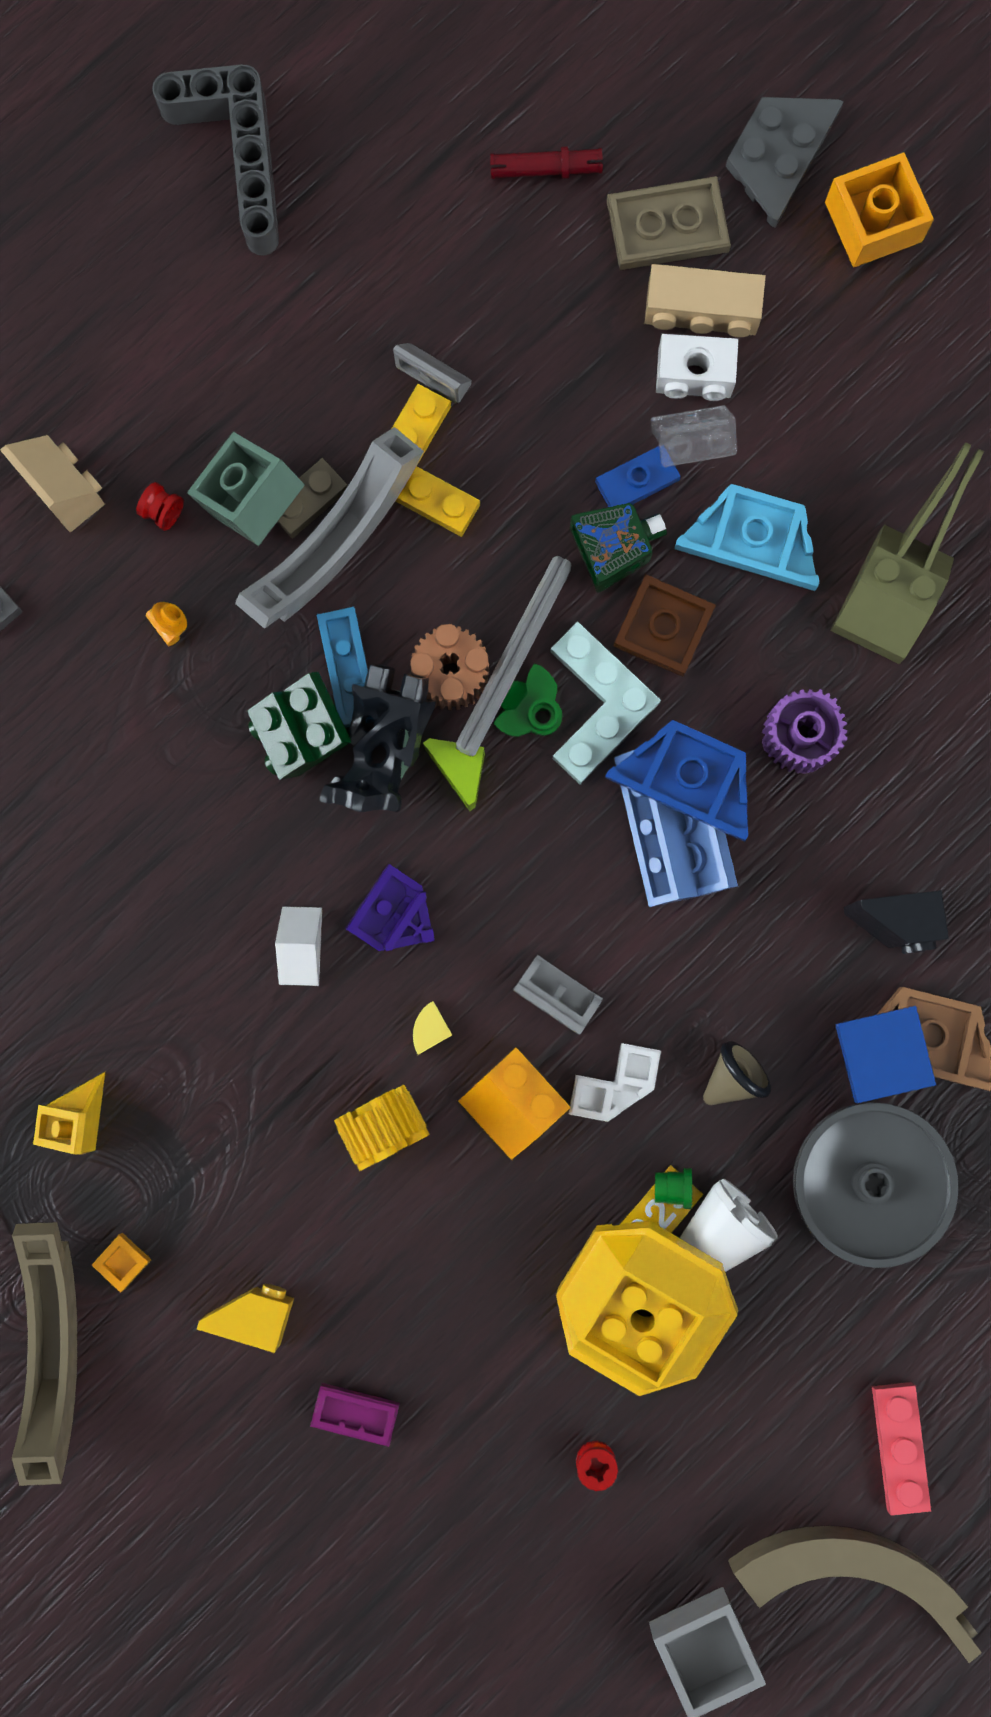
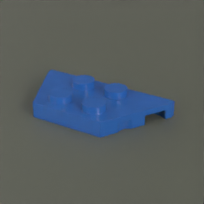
[605,720,748,842]

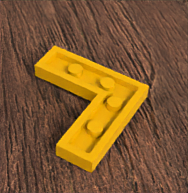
[391,384,480,537]

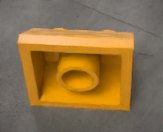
[458,1047,571,1160]

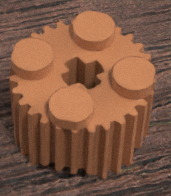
[411,624,489,710]

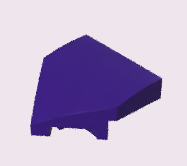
[345,864,435,951]

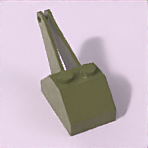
[830,442,984,664]

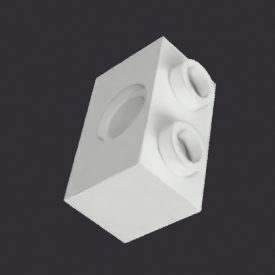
[656,334,738,401]

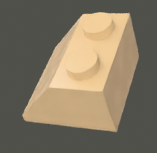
[0,435,105,532]

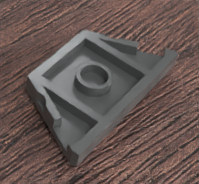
[726,97,843,228]

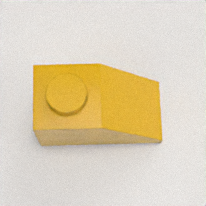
[197,1284,294,1353]

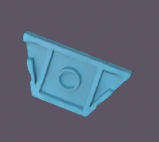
[674,484,819,591]

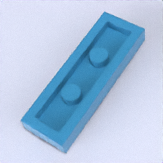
[317,607,374,728]

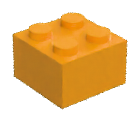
[825,152,934,268]

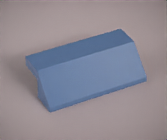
[614,750,738,907]

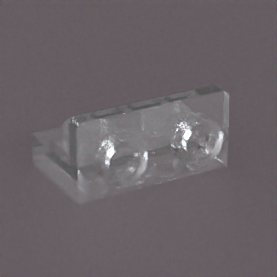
[651,405,737,467]

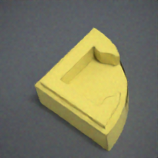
[413,1001,452,1055]

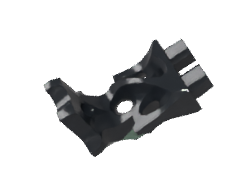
[320,664,436,812]

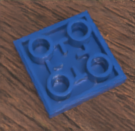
[835,1006,936,1103]

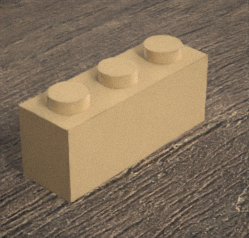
[644,264,766,337]

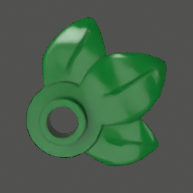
[494,664,562,737]

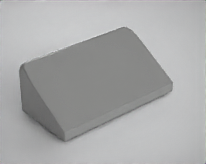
[393,343,472,404]

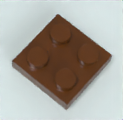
[613,574,716,677]

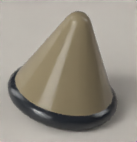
[703,1041,771,1105]

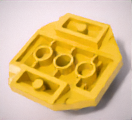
[556,1221,738,1396]

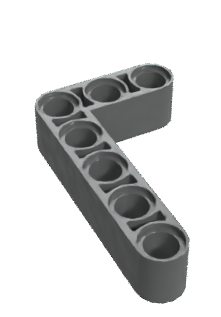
[152,64,279,256]

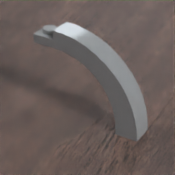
[235,427,424,628]

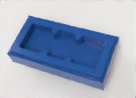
[595,444,681,507]

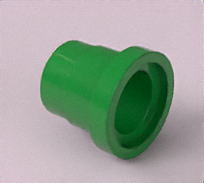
[655,1168,692,1209]

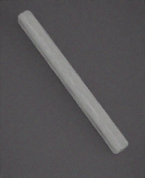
[456,556,571,756]

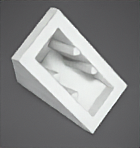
[275,907,322,986]

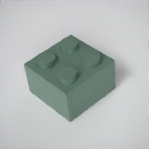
[187,432,305,546]

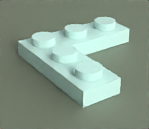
[550,621,661,784]

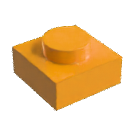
[92,1233,151,1293]

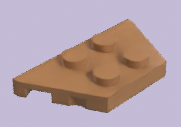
[877,987,991,1092]

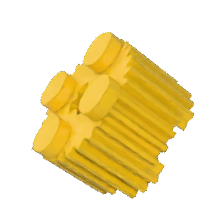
[334,1085,430,1171]

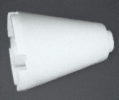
[680,1179,778,1272]

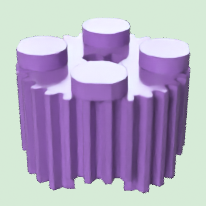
[762,689,847,774]

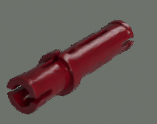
[490,147,603,179]

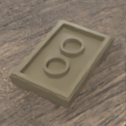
[607,176,731,270]

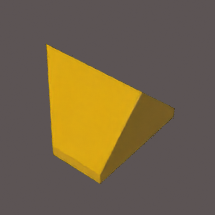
[33,1072,105,1154]

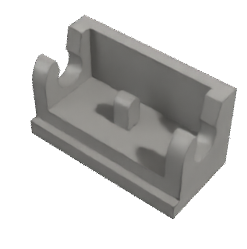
[513,955,603,1035]

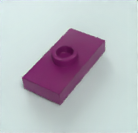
[310,1383,400,1447]

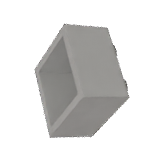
[649,1587,766,1717]

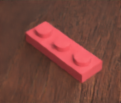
[872,1382,931,1516]

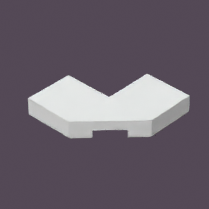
[568,1043,661,1122]

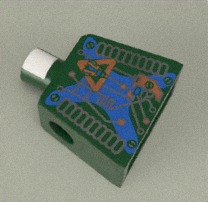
[570,503,667,593]

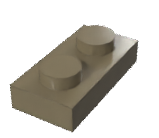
[277,458,348,539]

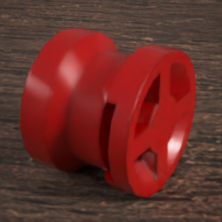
[136,482,184,531]
[576,1441,618,1491]

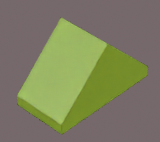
[423,738,485,811]

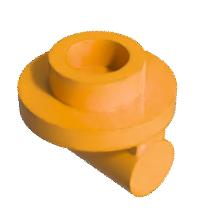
[145,602,187,646]

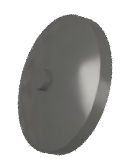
[793,1102,958,1268]

